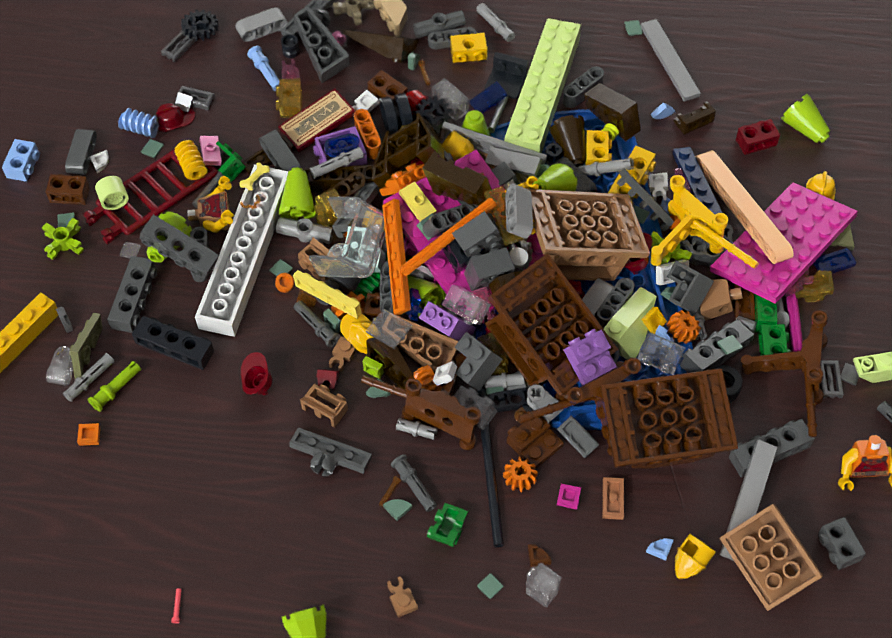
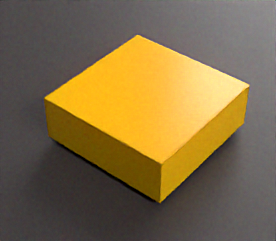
[641,307,667,334]

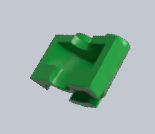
[427,503,468,547]

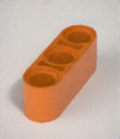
[354,109,381,159]

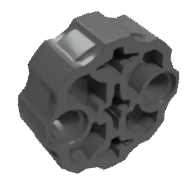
[680,224,734,267]

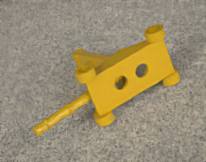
[650,175,759,269]

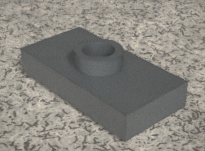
[557,415,600,458]

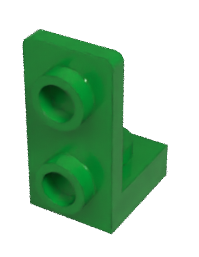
[216,141,246,182]

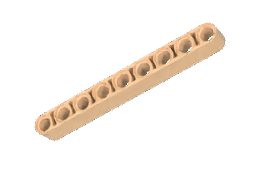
[695,150,794,264]

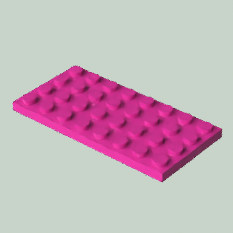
[710,182,857,304]

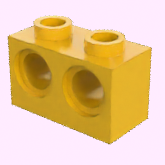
[585,130,612,165]

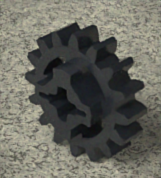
[181,9,218,40]
[413,95,452,134]

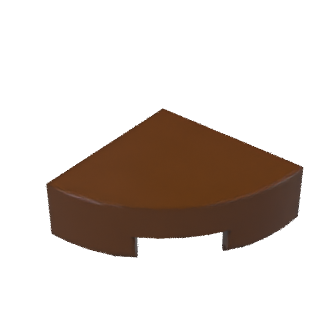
[528,544,551,567]

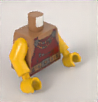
[187,176,234,233]

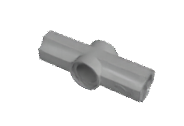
[276,217,334,244]

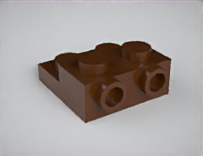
[507,417,564,469]

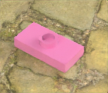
[200,136,221,165]

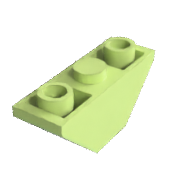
[853,352,892,383]

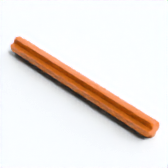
[400,197,497,276]

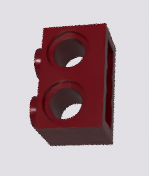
[736,119,780,155]

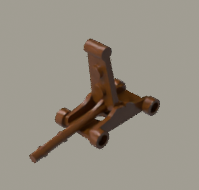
[741,310,828,437]
[361,353,481,450]
[518,358,641,457]

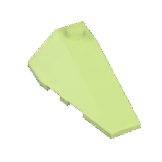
[604,287,657,359]

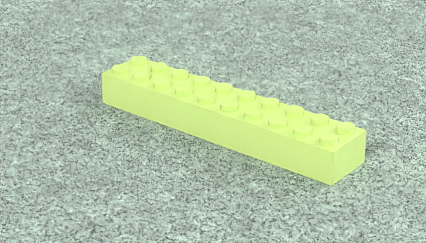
[504,18,581,153]

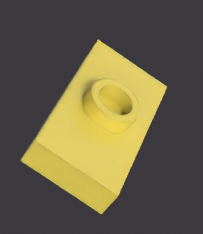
[399,181,437,222]

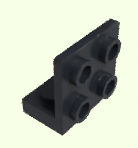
[484,52,528,99]

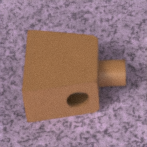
[700,279,743,321]

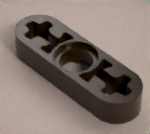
[319,171,366,209]

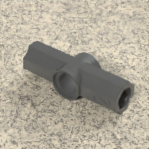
[413,10,466,38]

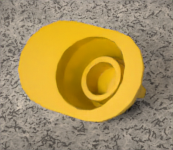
[806,171,835,200]
[340,314,381,354]

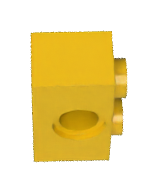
[450,33,487,63]

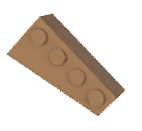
[382,313,461,373]

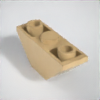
[373,0,407,36]

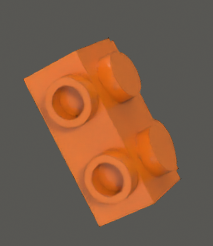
[379,163,426,196]

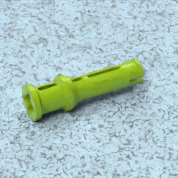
[88,361,141,412]

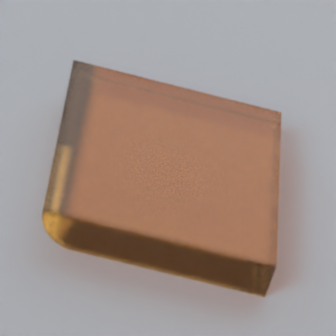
[296,289,317,307]

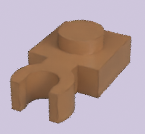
[329,336,357,372]
[387,576,418,618]

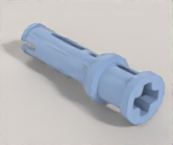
[247,46,283,92]

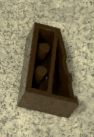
[584,83,641,141]
[422,152,492,206]

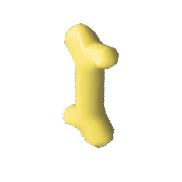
[240,163,270,191]

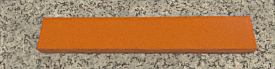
[382,199,411,315]

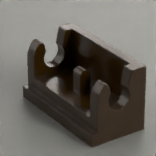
[674,101,716,135]

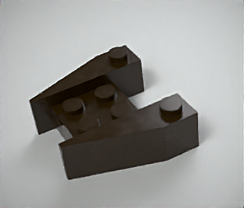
[372,113,444,189]

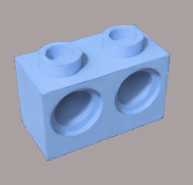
[2,139,40,182]

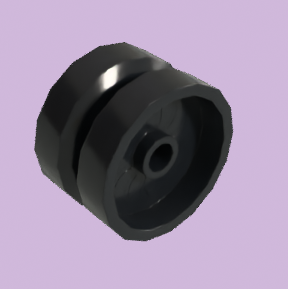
[379,92,413,134]

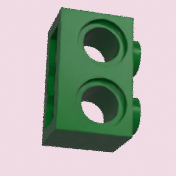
[758,324,791,356]

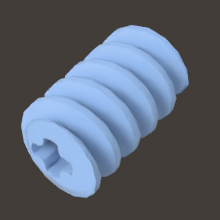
[118,108,158,138]

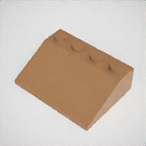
[720,503,823,611]

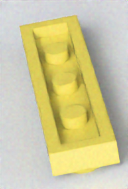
[293,270,362,319]

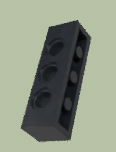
[132,316,214,370]

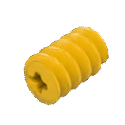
[174,140,208,180]

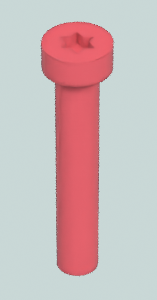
[171,589,181,623]

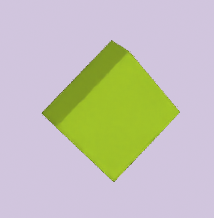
[363,356,384,378]

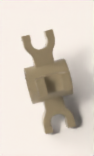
[333,0,374,25]

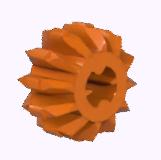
[666,310,701,344]
[413,365,442,392]
[503,457,538,492]

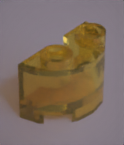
[794,270,834,302]

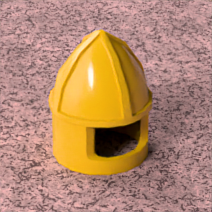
[442,130,475,161]
[675,534,716,579]

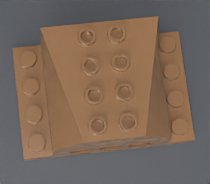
[529,189,650,281]

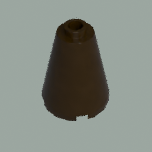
[549,115,586,168]

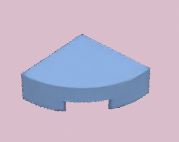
[651,103,675,119]
[654,325,674,349]
[646,538,673,560]

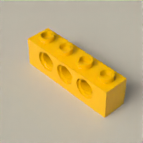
[608,146,656,205]

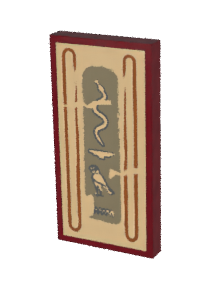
[278,88,355,152]

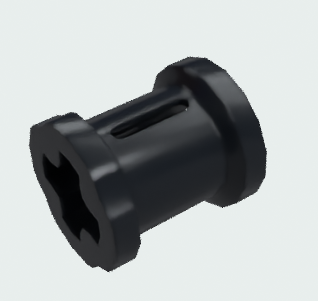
[546,143,562,166]

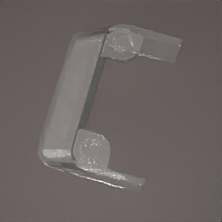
[309,197,385,278]

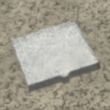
[366,309,412,349]

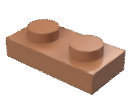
[602,477,624,520]

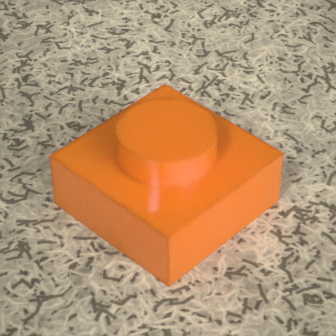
[77,423,101,446]

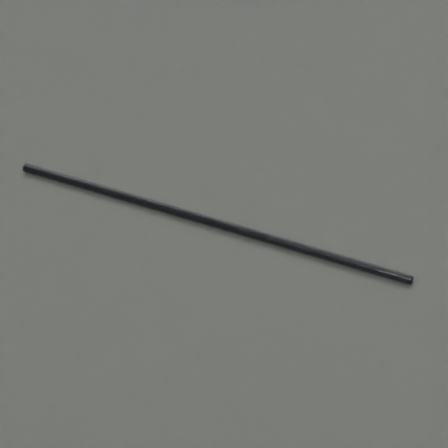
[470,320,504,548]

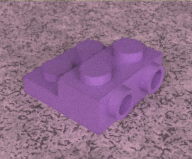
[563,329,617,385]

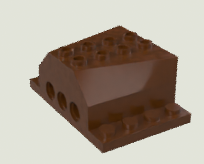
[485,253,618,396]
[600,368,738,469]

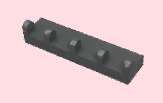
[617,168,674,231]
[332,182,380,238]

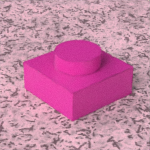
[557,484,581,510]

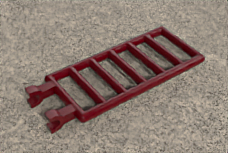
[83,149,219,244]

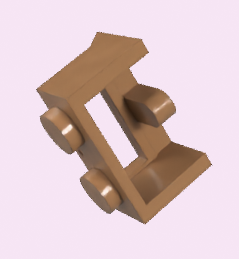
[298,237,340,282]
[300,384,348,428]

